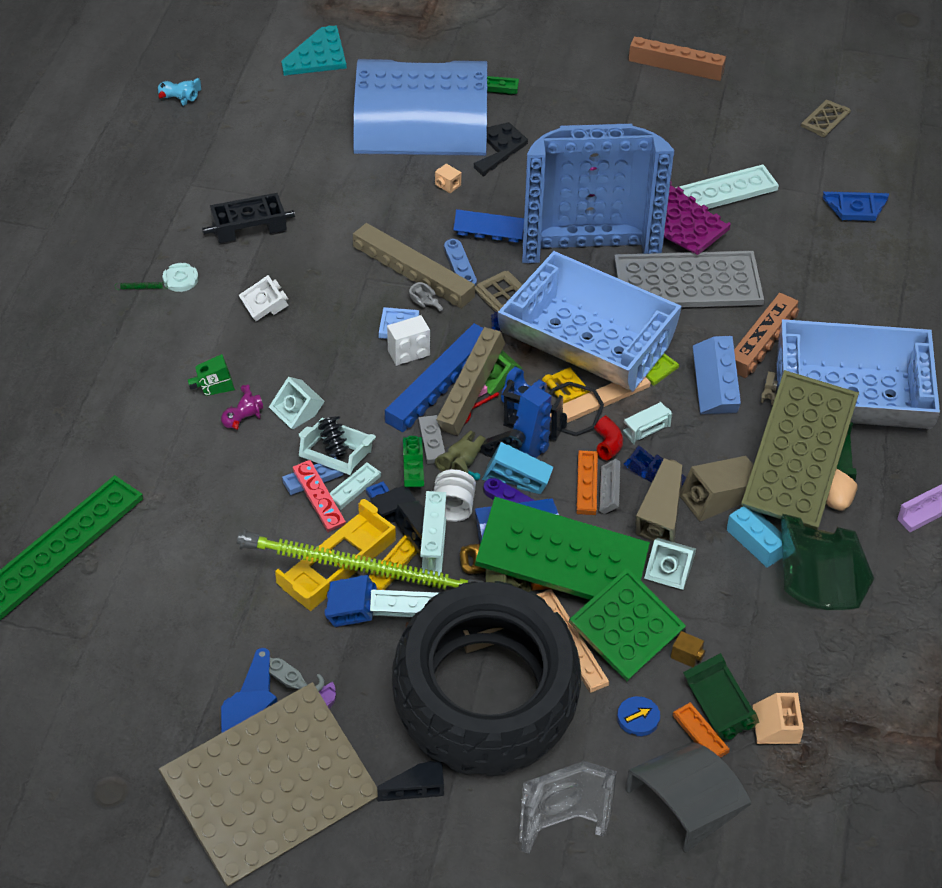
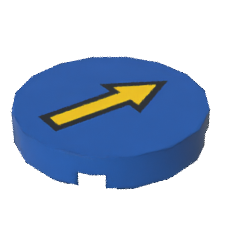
[617,696,660,737]

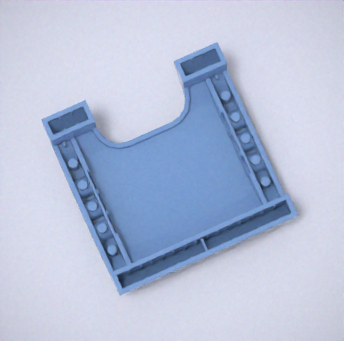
[354,59,487,156]

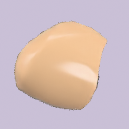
[826,469,857,511]

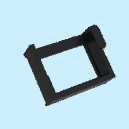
[502,379,567,441]

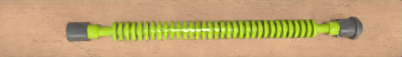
[237,529,484,590]

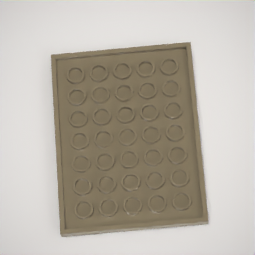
[158,682,378,888]

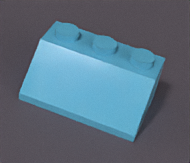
[727,506,797,568]

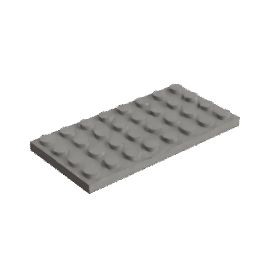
[614,251,764,307]

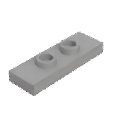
[418,415,445,464]
[600,459,620,514]

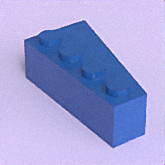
[512,385,552,458]

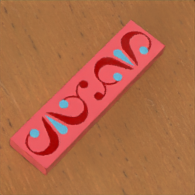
[292,460,346,532]

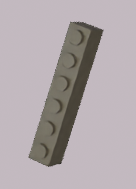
[436,327,505,436]

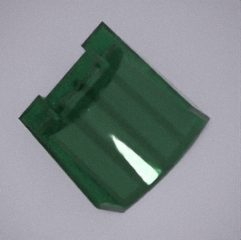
[781,514,874,610]

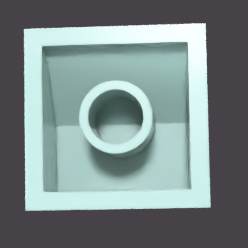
[269,377,325,429]
[644,538,696,590]

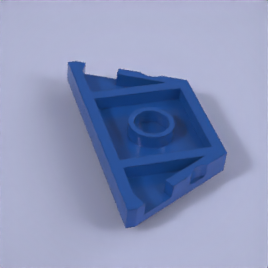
[822,191,889,221]

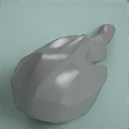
[409,282,443,311]

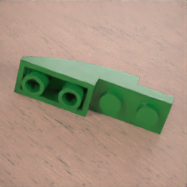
[403,436,424,487]

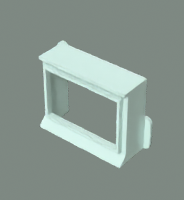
[299,418,376,475]

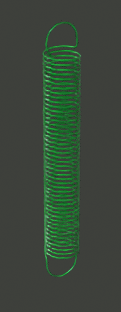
[115,282,168,290]

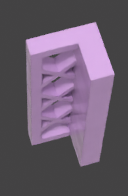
[897,484,942,532]

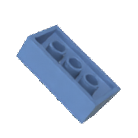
[692,336,741,414]

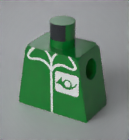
[187,354,235,396]

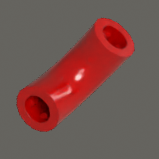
[594,415,623,460]

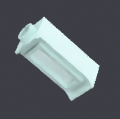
[623,402,672,444]

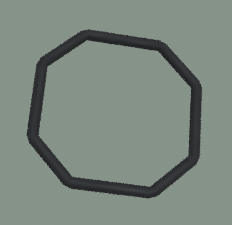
[549,382,604,436]

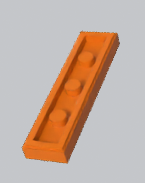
[576,450,598,515]

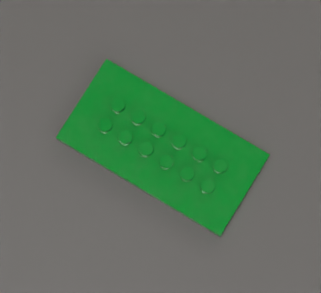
[474,497,650,600]

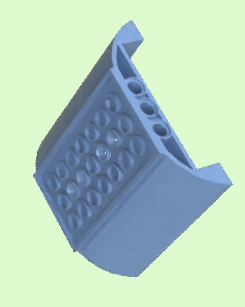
[522,124,674,263]

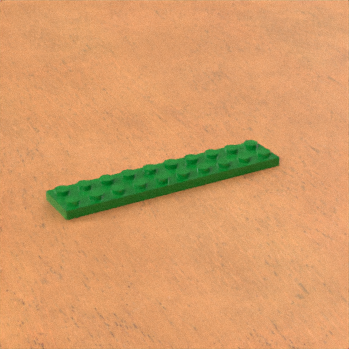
[0,475,143,620]

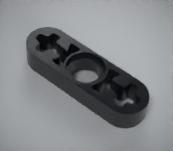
[480,429,526,457]

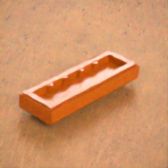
[673,702,730,758]

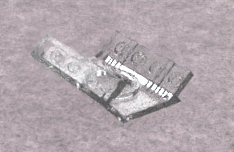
[519,761,617,854]

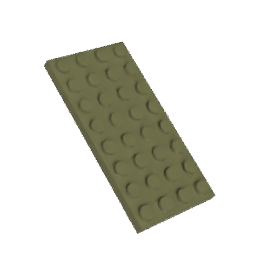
[741,370,859,530]

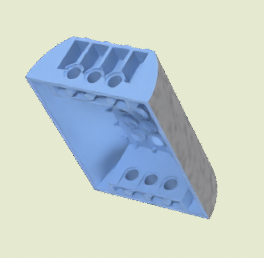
[498,251,681,391]
[776,319,940,429]

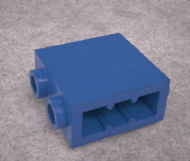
[325,575,377,627]

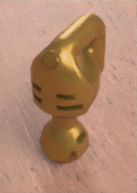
[460,544,486,574]

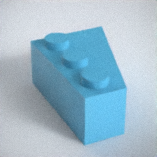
[482,442,553,494]

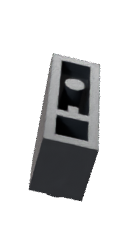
[394,501,425,554]
[377,761,444,802]

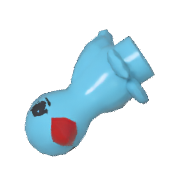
[158,78,201,106]

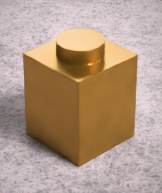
[671,631,705,667]

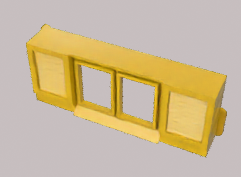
[275,499,396,611]

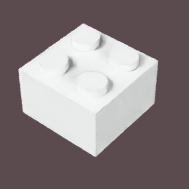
[387,315,430,366]

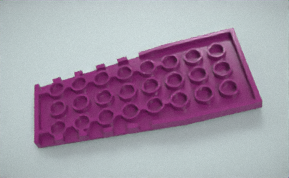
[589,167,731,255]

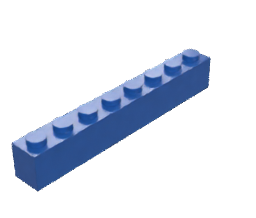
[385,323,483,432]

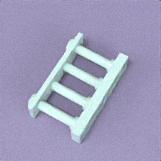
[420,491,446,585]
[370,590,438,617]

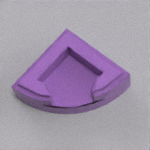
[319,682,336,709]

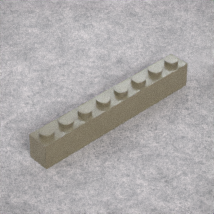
[353,223,475,309]

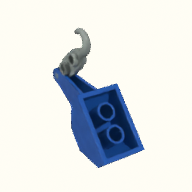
[221,648,324,733]

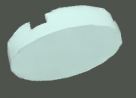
[162,263,199,292]

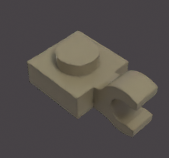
[761,371,778,405]

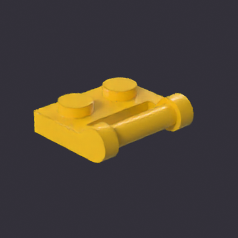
[542,367,590,404]

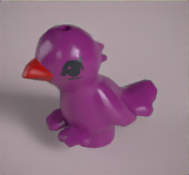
[221,384,263,430]

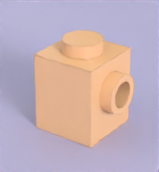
[435,164,462,193]

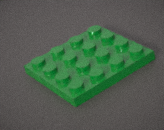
[568,567,686,681]

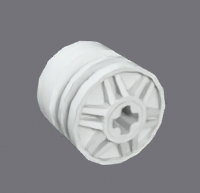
[434,469,476,522]

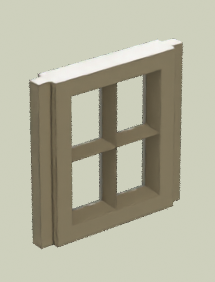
[475,271,522,314]

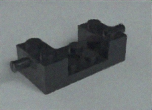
[202,193,295,243]

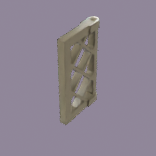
[801,99,851,137]

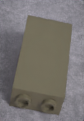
[680,456,754,521]
[636,458,682,542]

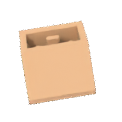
[752,693,804,744]

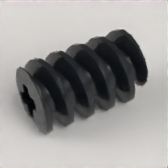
[318,416,349,458]

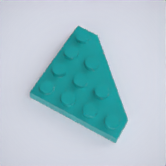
[281,25,347,76]

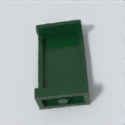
[683,653,759,741]

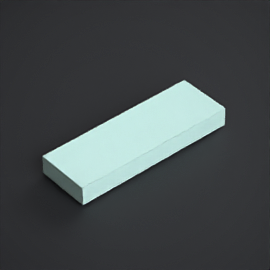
[330,463,381,510]

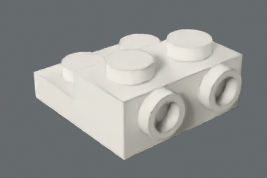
[239,275,288,321]

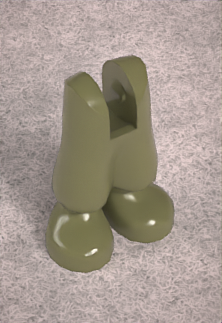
[435,431,486,473]

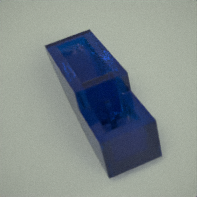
[624,445,687,485]

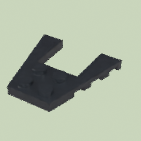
[474,122,528,177]

